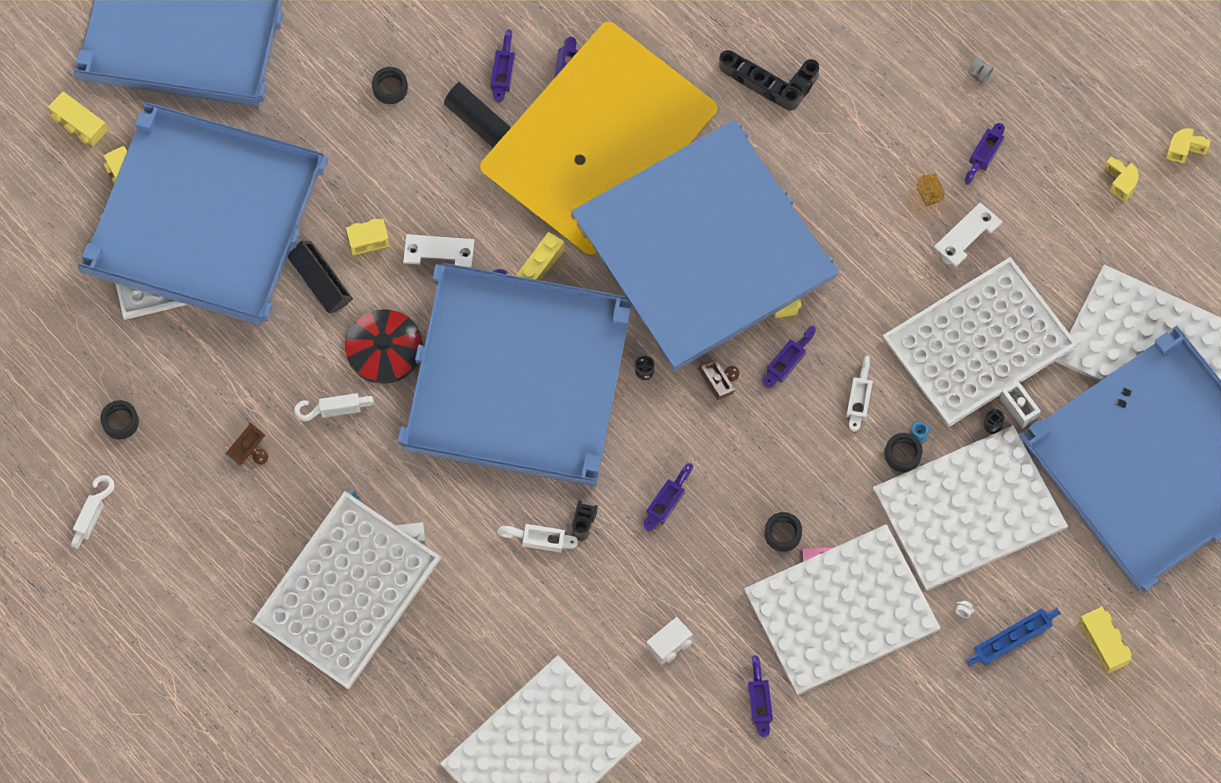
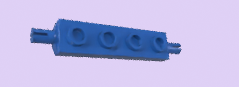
[965,607,1061,667]

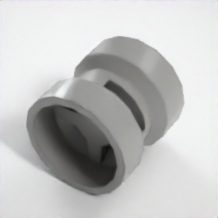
[968,57,994,83]

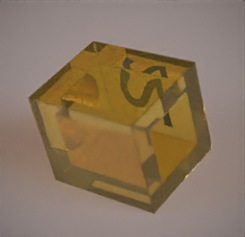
[917,173,945,207]

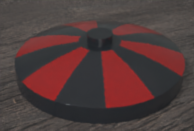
[345,309,423,384]

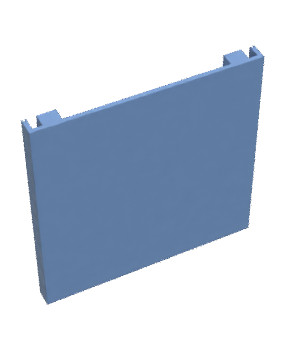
[74,0,284,107]
[78,102,328,326]
[571,120,839,372]
[398,263,632,487]
[1019,325,1221,593]

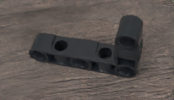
[719,50,820,110]

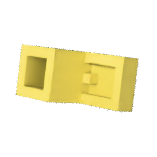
[1166,128,1211,163]
[1104,156,1139,202]

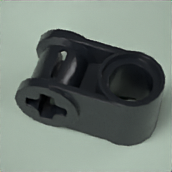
[572,500,598,541]

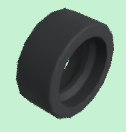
[372,67,408,104]
[100,400,139,439]
[884,433,923,472]
[765,512,802,552]

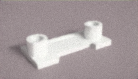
[934,203,1002,267]
[403,234,475,268]

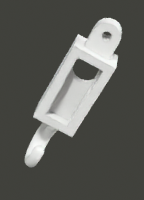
[846,355,873,432]
[294,393,374,422]
[71,475,115,549]
[497,524,578,553]

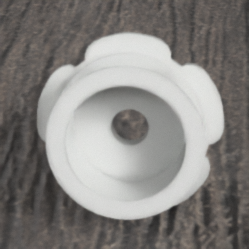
[955,601,974,618]

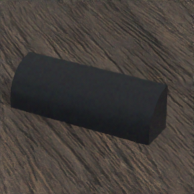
[444,82,511,148]
[288,240,353,313]

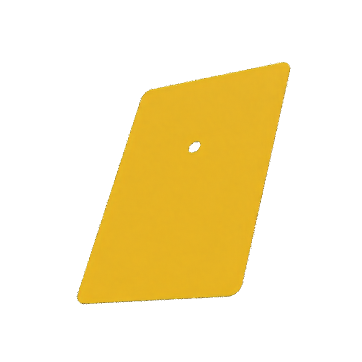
[480,22,718,255]

